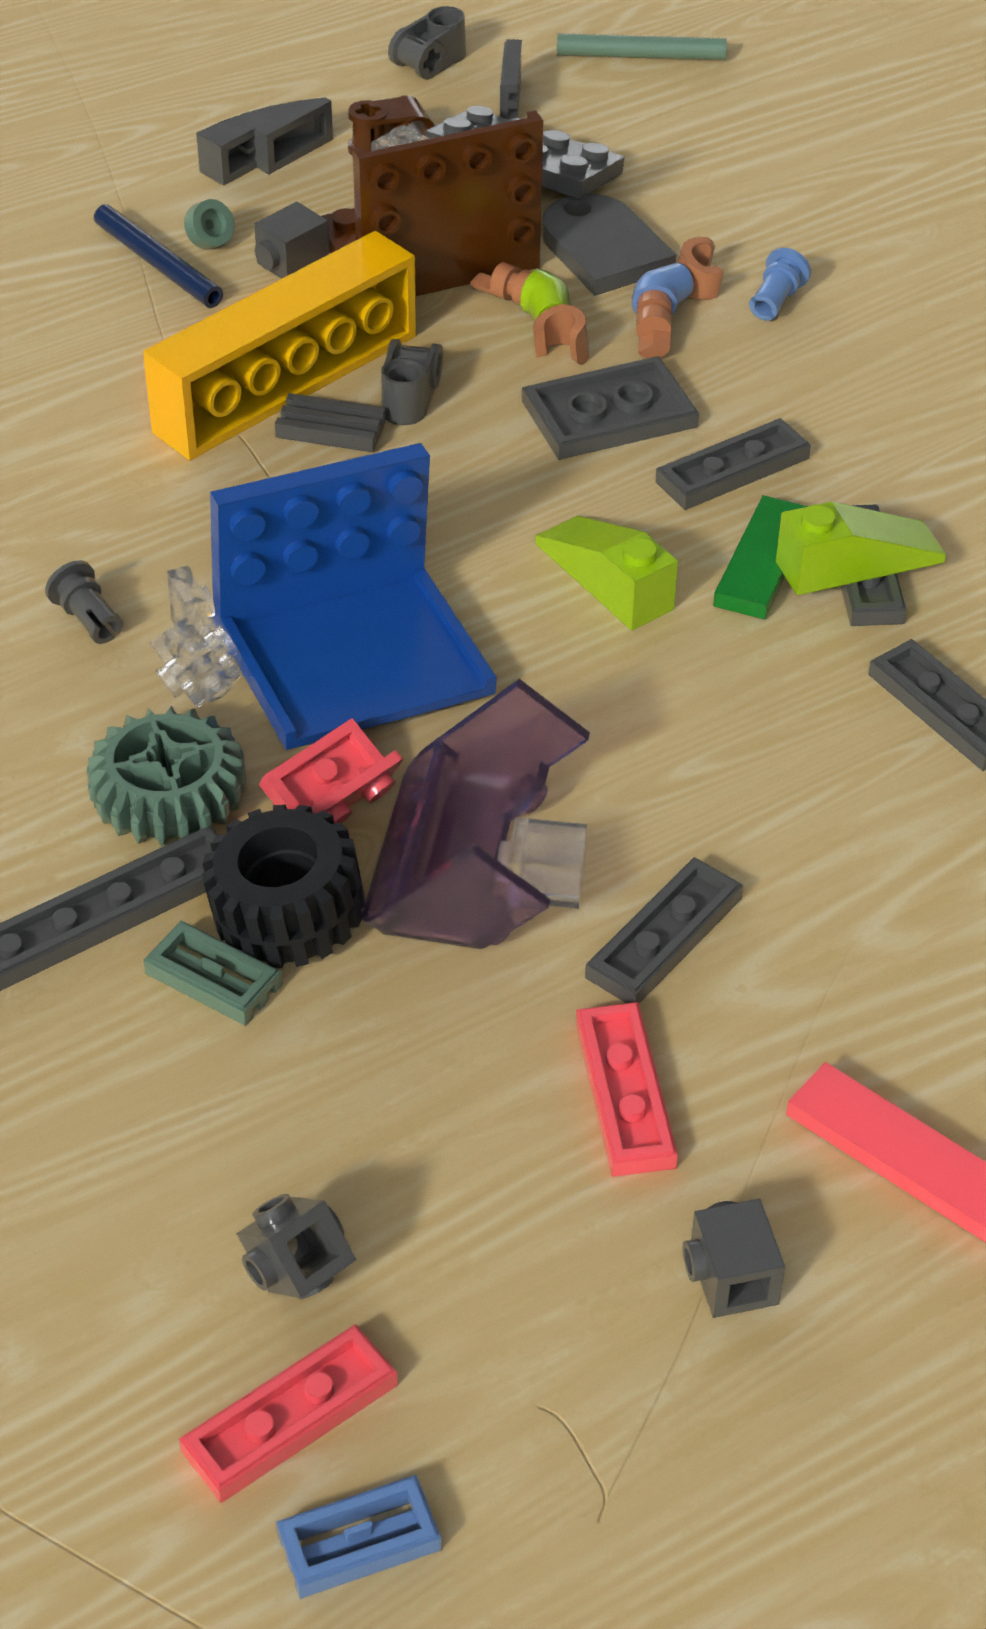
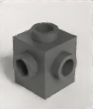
[236,1194,356,1299]

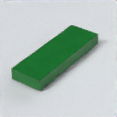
[713,495,808,620]

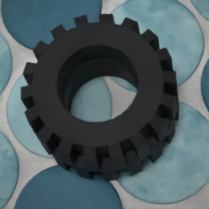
[202,804,365,968]

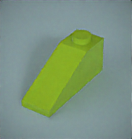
[776,501,946,596]
[535,516,678,631]

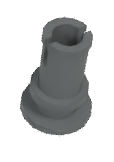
[45,560,123,644]

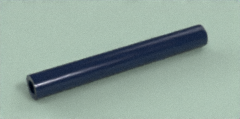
[94,204,223,308]

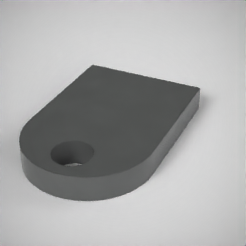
[543,194,676,296]

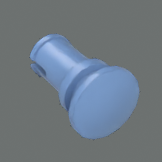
[749,248,811,321]

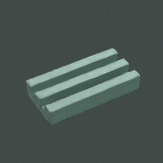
[144,920,282,1026]

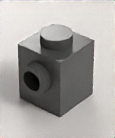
[254,201,329,279]
[683,1198,785,1318]

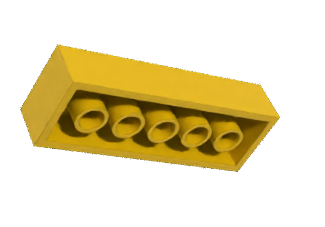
[143,230,416,461]

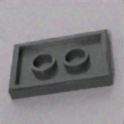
[522,356,699,460]

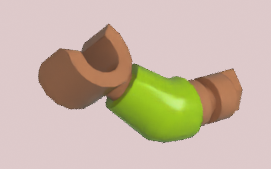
[470,262,589,365]

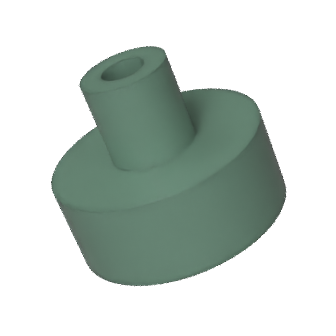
[184,199,234,249]

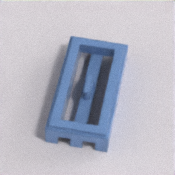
[276,1475,441,1599]

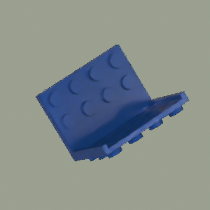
[210,443,497,750]

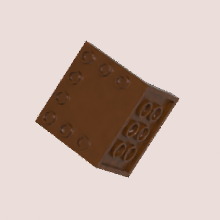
[321,110,543,297]

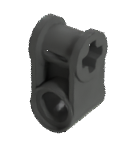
[388,6,466,80]
[381,339,443,425]

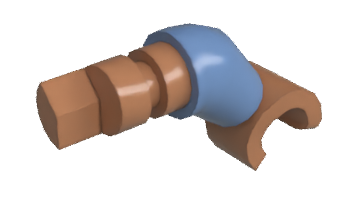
[632,237,724,358]

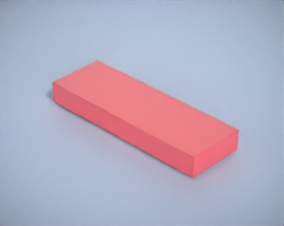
[576,1002,678,1177]
[179,1324,398,1503]

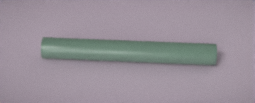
[557,33,727,60]

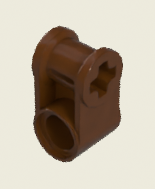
[348,95,435,156]

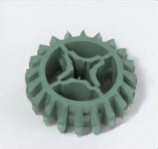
[87,706,246,847]

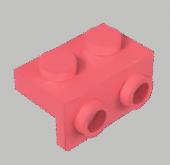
[259,718,403,823]

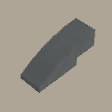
[196,97,333,186]

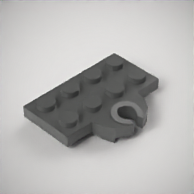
[425,106,625,199]

